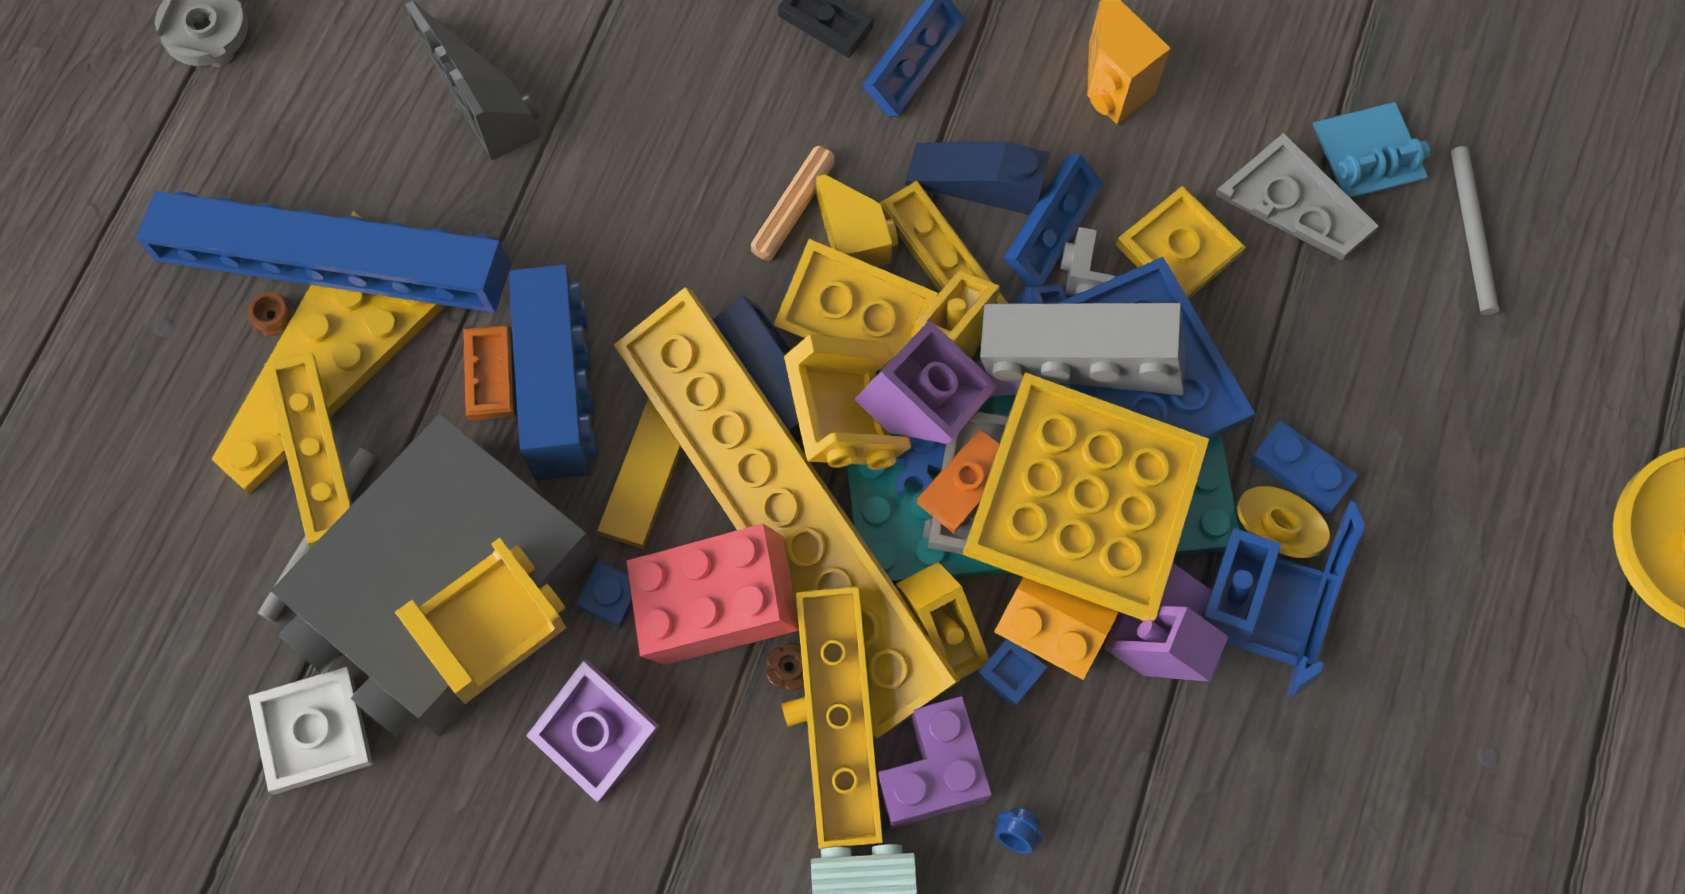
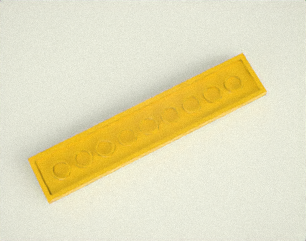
[614,287,960,739]

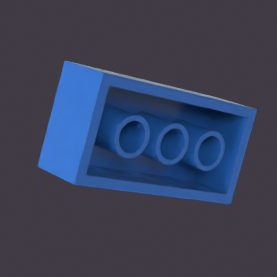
[509,265,598,481]

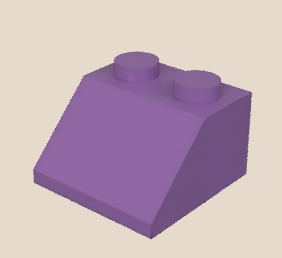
[854,320,999,444]

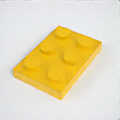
[773,239,938,371]

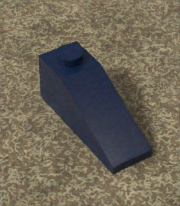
[905,142,1050,215]

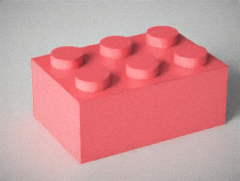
[626,524,799,665]

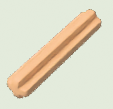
[751,146,834,261]

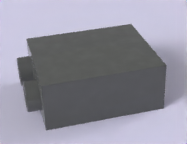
[270,413,598,738]

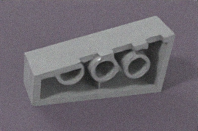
[980,303,1186,395]

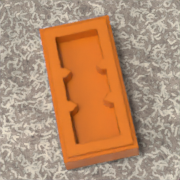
[463,325,516,421]
[917,429,999,534]

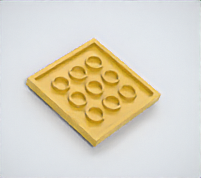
[962,372,1209,621]

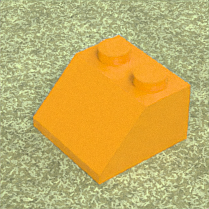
[1087,0,1171,125]
[994,577,1119,680]

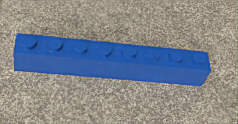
[135,191,511,313]

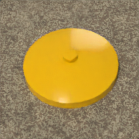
[1613,447,1685,628]

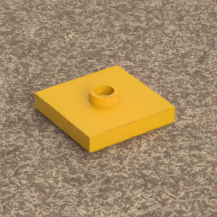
[1115,186,1246,299]

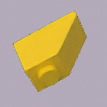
[816,174,898,267]
[913,270,1000,359]
[896,562,989,680]

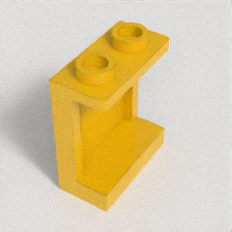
[784,334,911,470]
[395,538,567,704]

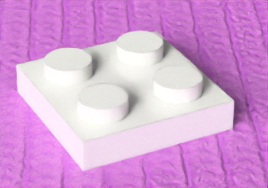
[249,666,373,795]

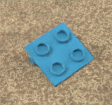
[1313,102,1430,198]

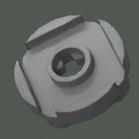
[155,0,248,67]

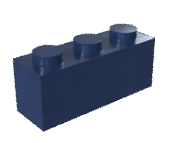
[713,296,802,442]

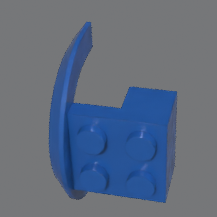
[1204,501,1365,697]

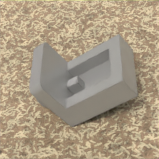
[1060,227,1116,296]

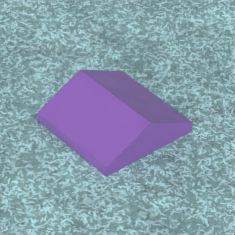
[527,660,659,802]

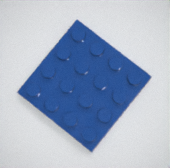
[1021,257,1256,439]

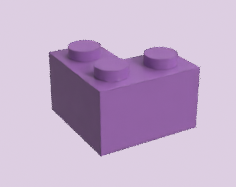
[1104,563,1229,682]
[877,696,992,830]

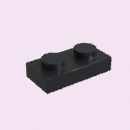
[778,0,874,58]

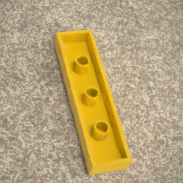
[796,586,883,849]

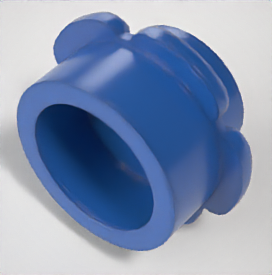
[995,808,1044,854]

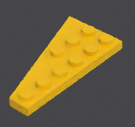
[212,211,446,495]

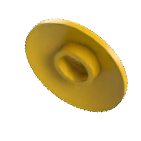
[1237,486,1330,558]

